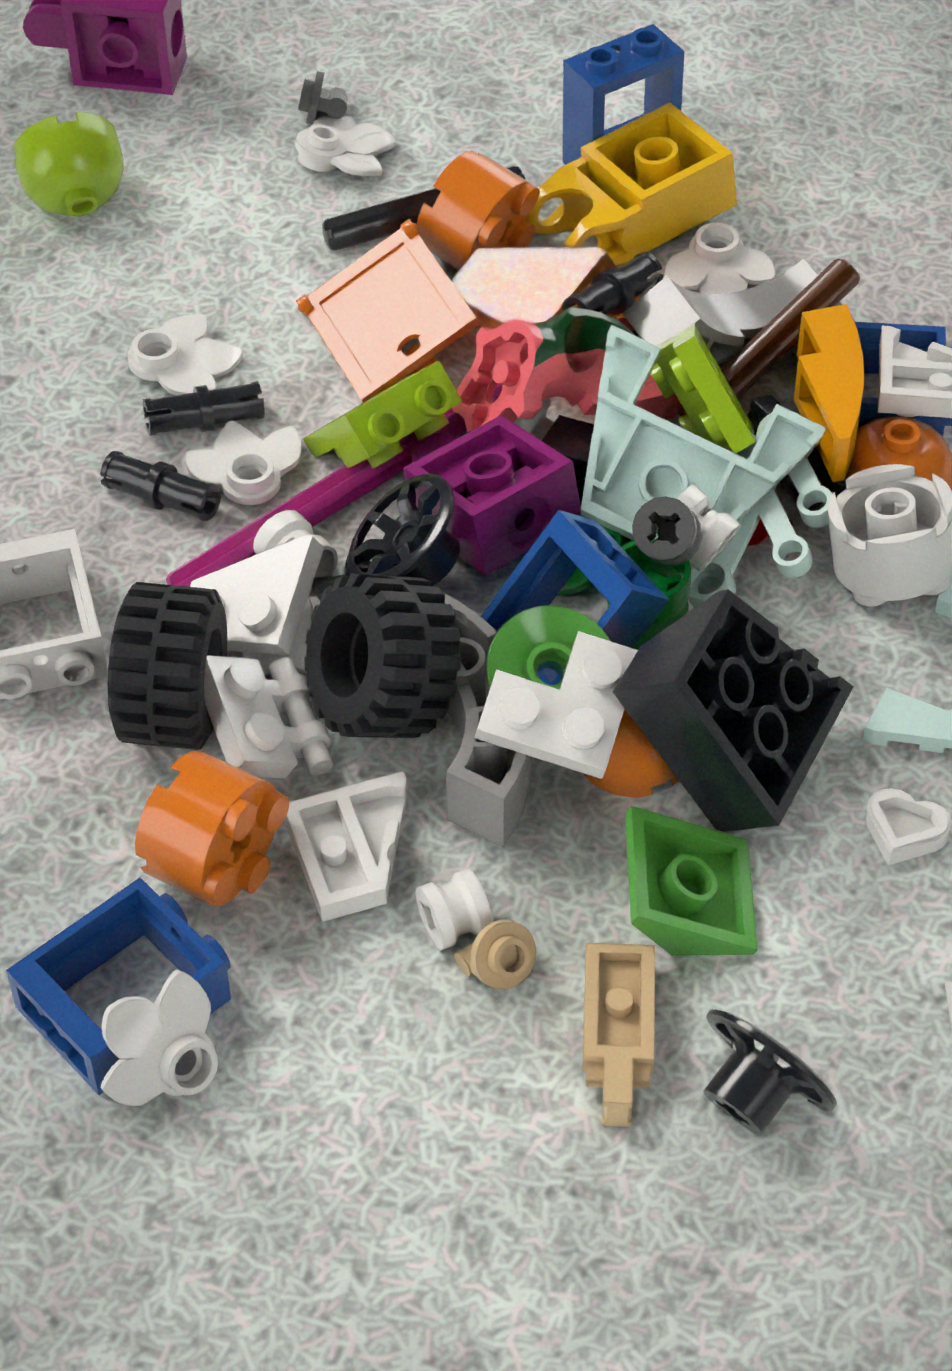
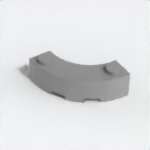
[623,258,856,373]
[444,593,532,847]

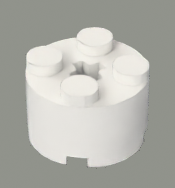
[828,464,952,607]

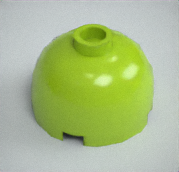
[13,112,124,217]

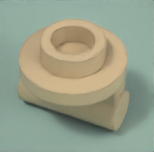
[454,920,536,990]

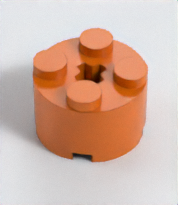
[417,151,540,286]
[135,751,289,906]

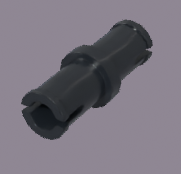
[561,252,663,315]
[143,381,265,436]
[100,451,221,521]

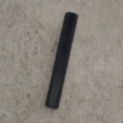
[322,166,526,251]

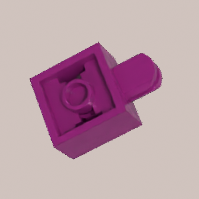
[23,0,187,95]
[404,415,582,576]

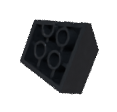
[613,589,854,832]

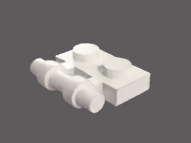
[204,655,334,778]

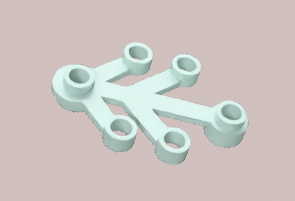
[688,411,832,608]

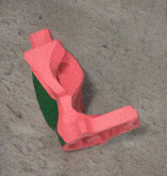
[452,307,682,434]

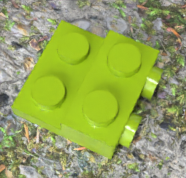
[651,324,756,454]
[302,360,463,468]

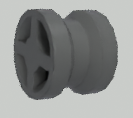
[632,496,703,566]

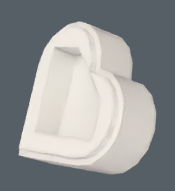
[865,788,952,865]

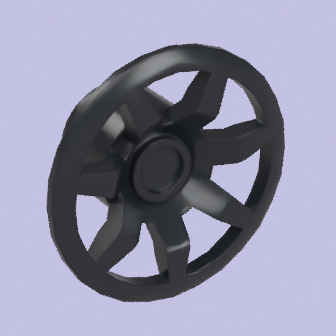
[347,473,460,586]
[703,1009,837,1135]

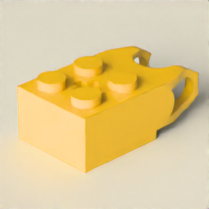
[529,102,737,272]

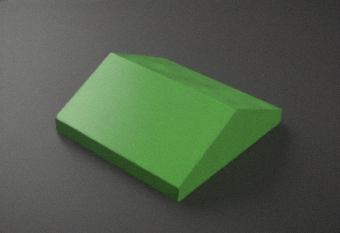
[625,806,758,956]

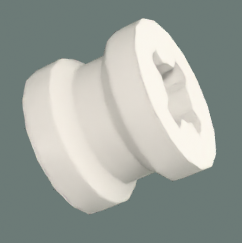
[415,868,493,950]

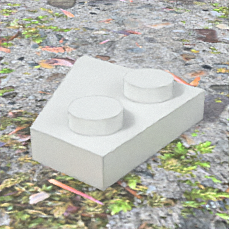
[878,326,952,418]
[190,535,324,655]
[284,771,407,922]

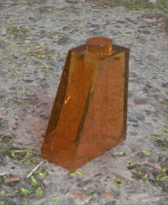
[451,247,617,330]

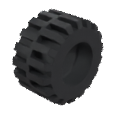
[304,574,461,738]
[107,582,227,750]

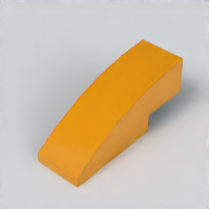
[794,304,864,482]

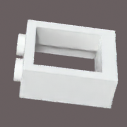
[0,529,108,699]

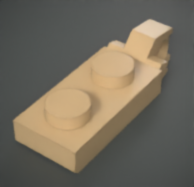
[582,943,655,1127]

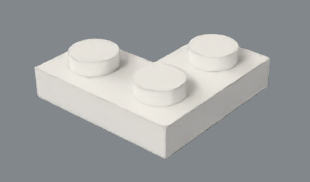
[474,631,638,779]

